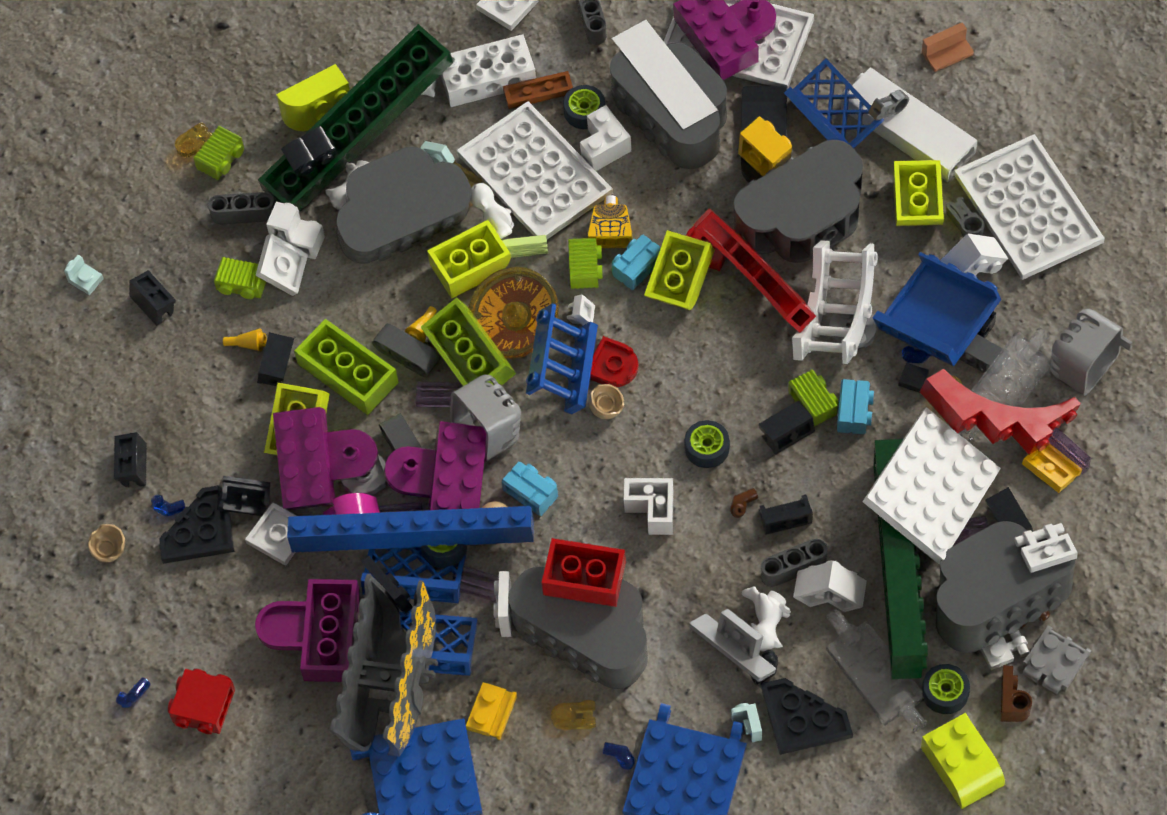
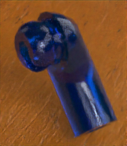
[902,346,931,364]
[151,494,186,517]
[116,678,151,708]
[603,742,635,770]

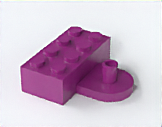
[673,0,776,80]
[273,407,378,510]
[384,421,486,510]
[255,579,360,682]

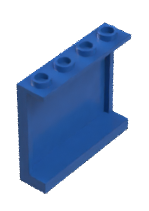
[873,252,1001,366]

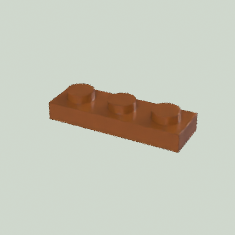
[503,71,573,109]

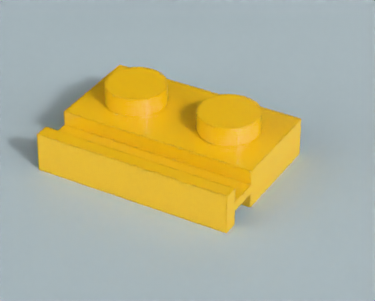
[1022,444,1082,493]
[466,682,517,740]

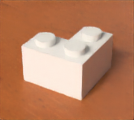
[580,105,631,171]
[266,202,325,259]
[940,234,1008,276]
[624,478,674,535]
[793,561,867,612]

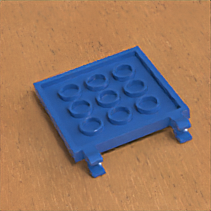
[623,703,747,815]
[350,718,483,815]

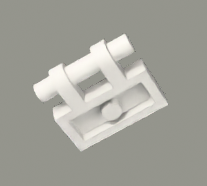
[1014,523,1078,573]
[980,630,1030,670]

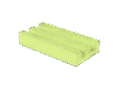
[502,235,548,258]

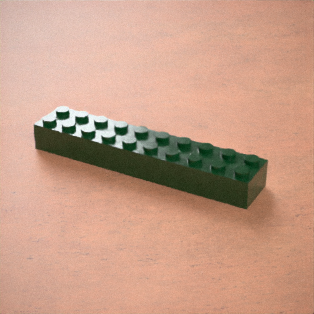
[258,24,453,213]
[873,439,928,680]

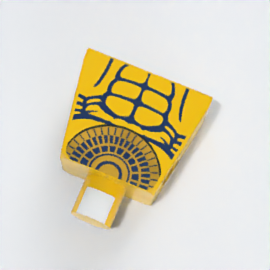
[588,195,633,248]

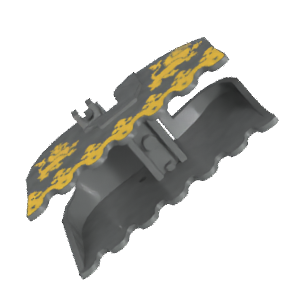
[330,574,438,757]

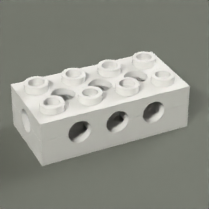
[440,34,536,107]

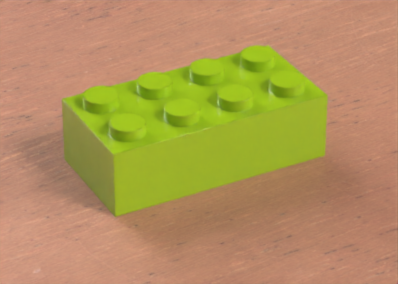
[421,297,516,386]
[294,319,399,415]

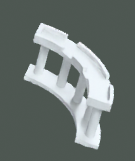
[792,240,878,364]

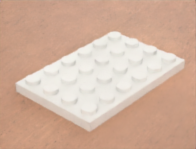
[663,0,814,89]
[457,101,613,240]
[954,134,1105,280]
[862,407,1001,564]

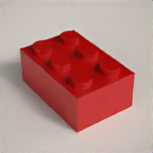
[542,538,626,607]

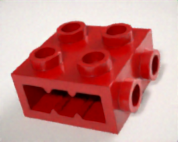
[168,669,235,734]

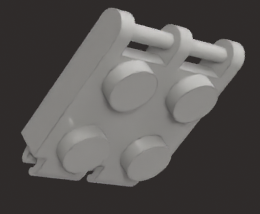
[1023,625,1092,694]

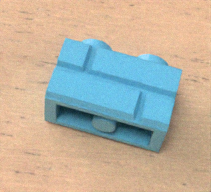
[612,235,661,290]
[837,379,874,434]
[502,461,558,516]

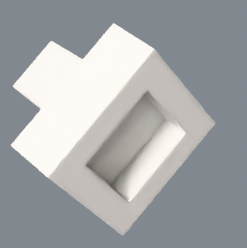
[567,294,595,325]

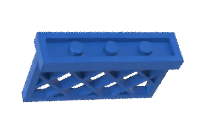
[784,58,884,149]
[361,547,467,603]
[400,612,478,676]

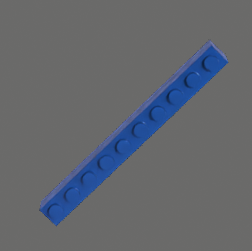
[287,506,534,553]

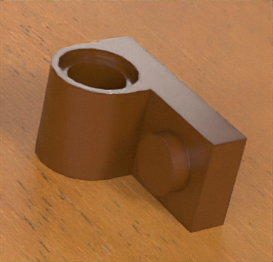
[1001,665,1032,722]

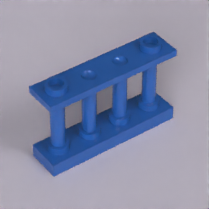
[526,303,598,415]

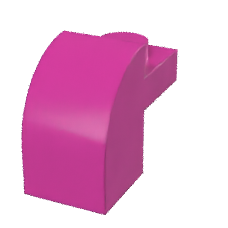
[323,493,380,515]

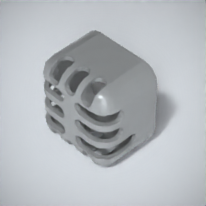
[1050,309,1132,396]
[450,375,521,462]

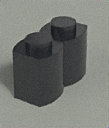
[281,126,337,176]

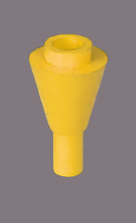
[405,306,437,343]
[223,328,267,352]

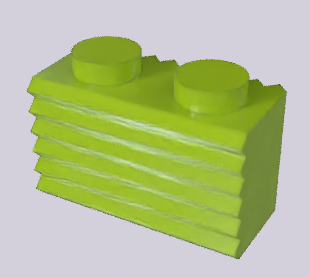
[193,126,244,180]
[568,238,603,289]
[214,257,266,299]
[788,369,839,427]

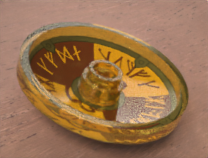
[468,267,559,359]

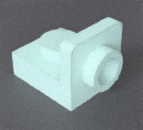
[420,141,455,164]
[64,255,104,295]
[731,703,762,742]

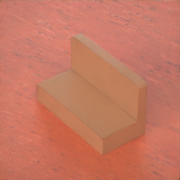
[922,22,974,72]

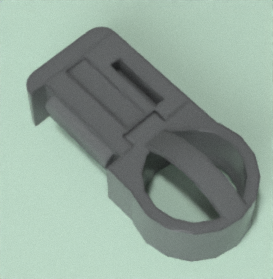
[868,90,909,121]
[946,197,984,237]

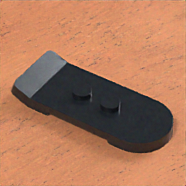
[741,86,787,183]

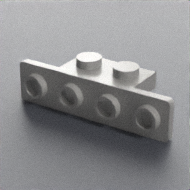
[689,609,776,682]

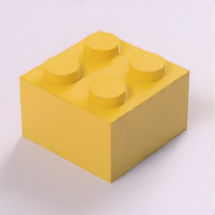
[738,116,792,176]

